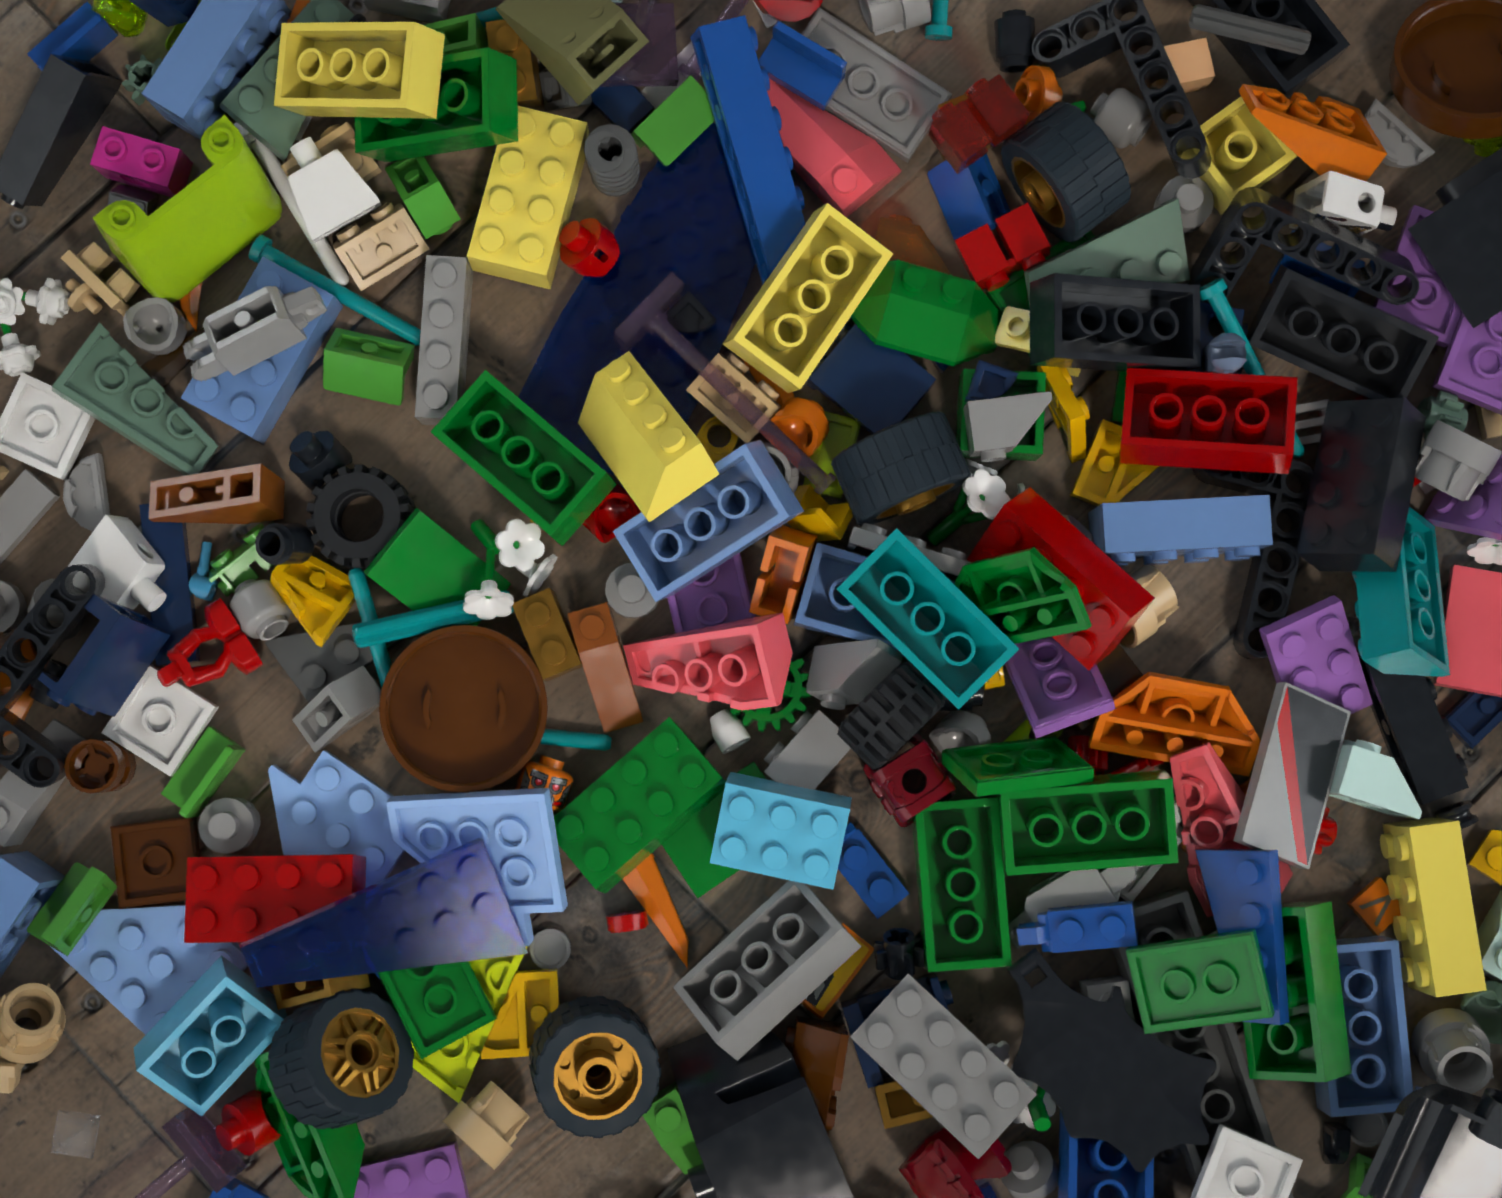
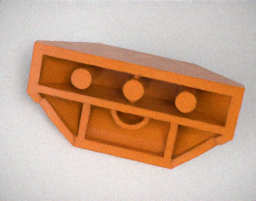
[1088,672,1261,777]

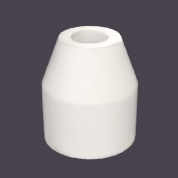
[710,709,751,754]

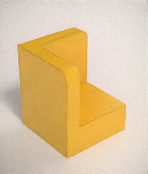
[787,484,853,542]

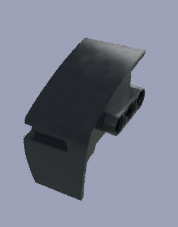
[1408,148,1502,328]
[667,1031,854,1198]
[1358,1083,1502,1198]

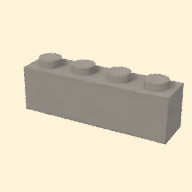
[415,255,473,425]

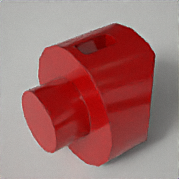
[559,218,620,277]
[583,483,641,544]
[215,1090,281,1156]

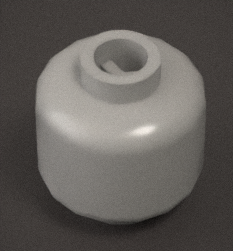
[1090,88,1153,149]
[229,579,291,641]

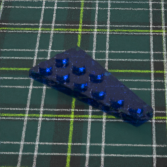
[239,837,528,987]

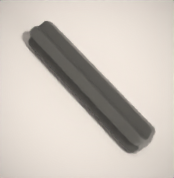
[1189,4,1311,55]

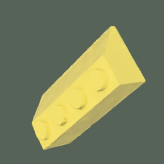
[578,351,719,522]

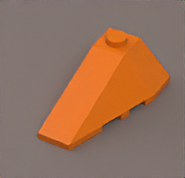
[1238,84,1387,182]

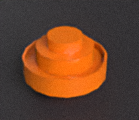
[1013,65,1063,125]

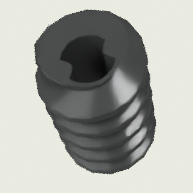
[584,124,641,197]

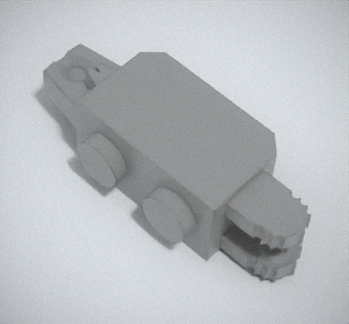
[183,286,327,382]
[1008,866,1139,949]

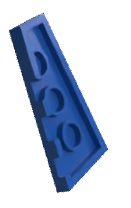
[1195,849,1289,1025]

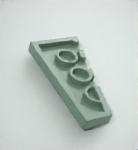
[219,0,354,162]
[1024,198,1190,307]
[52,322,218,476]

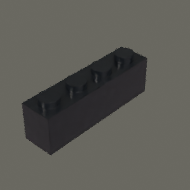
[1356,648,1469,805]

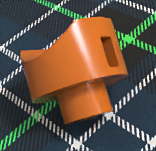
[767,397,829,460]

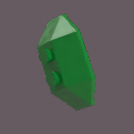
[851,260,1002,366]
[954,547,1092,644]
[255,1051,365,1198]

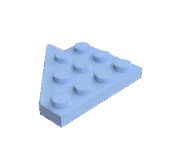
[268,750,405,953]
[386,788,568,946]
[50,904,254,1035]

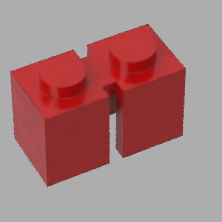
[954,202,1050,291]

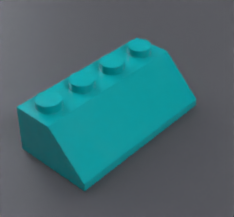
[1352,507,1450,677]
[837,528,1019,710]

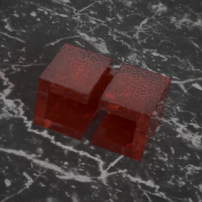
[928,74,1030,174]

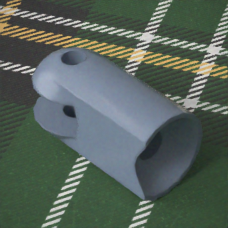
[1203,333,1247,374]

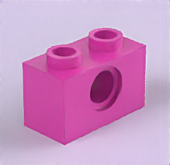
[90,126,193,197]

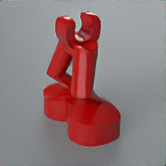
[157,598,263,687]

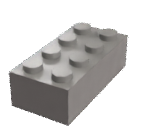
[673,880,861,1061]
[850,974,1037,1159]

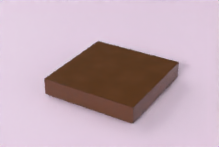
[110,817,200,909]

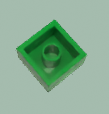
[956,368,1046,461]

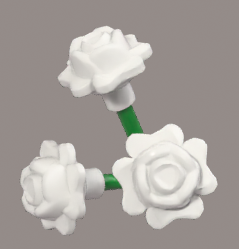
[0,278,70,377]

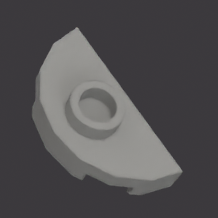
[1364,99,1435,168]
[63,453,110,532]

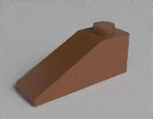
[149,463,285,524]
[567,602,644,733]

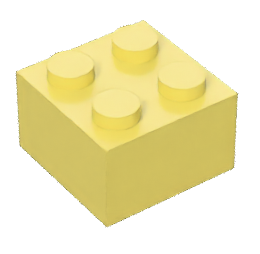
[1180,97,1297,215]

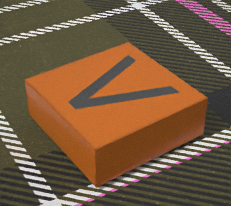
[1347,877,1401,936]

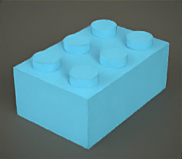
[710,772,852,890]
[134,955,287,1117]

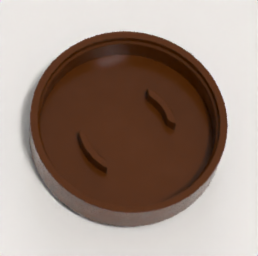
[1389,0,1502,139]
[379,625,548,792]

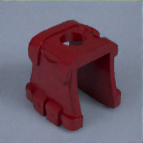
[863,733,956,828]
[898,1127,1012,1198]

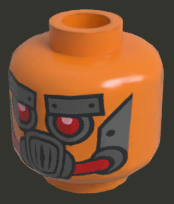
[515,755,573,813]

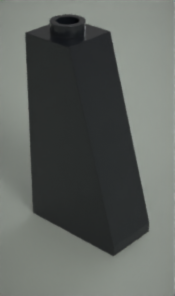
[0,54,123,209]

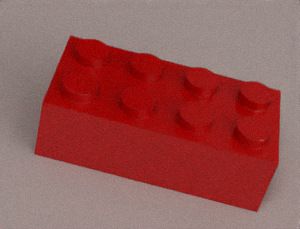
[1120,368,1298,474]
[967,487,1155,671]
[184,854,366,943]

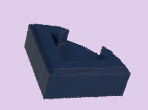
[965,360,1018,402]

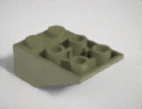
[496,0,649,105]

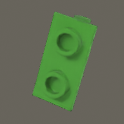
[209,521,275,597]

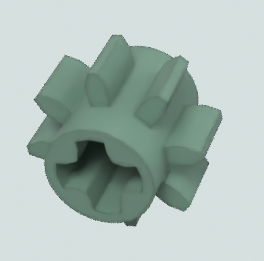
[122,55,163,106]
[1417,391,1468,439]

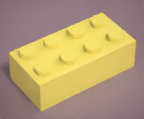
[274,22,445,119]
[467,106,589,289]
[723,203,893,393]
[1380,818,1487,997]

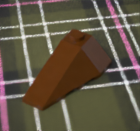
[784,1016,849,1135]

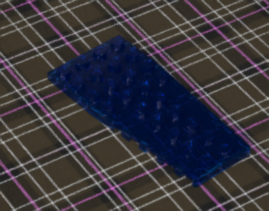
[518,123,794,479]

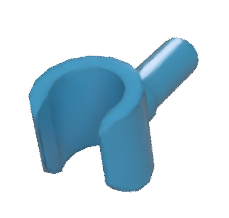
[189,542,218,601]

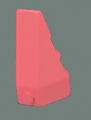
[767,78,902,217]
[623,613,793,711]
[1169,742,1293,917]

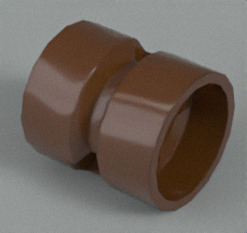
[64,739,136,794]

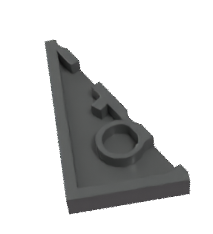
[265,622,405,703]

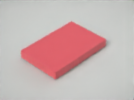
[1433,565,1502,698]

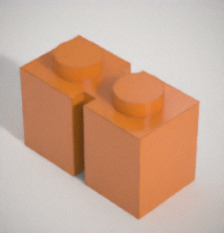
[749,525,818,625]

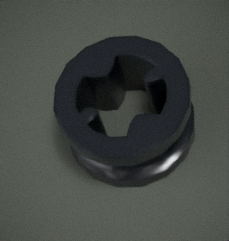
[1435,800,1479,829]

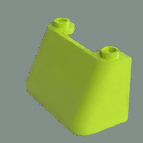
[93,115,283,303]

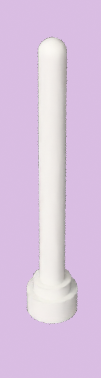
[234,122,349,286]

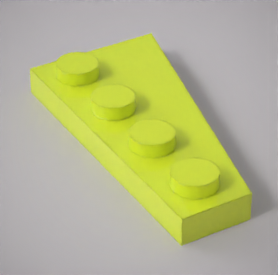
[411,923,528,1103]

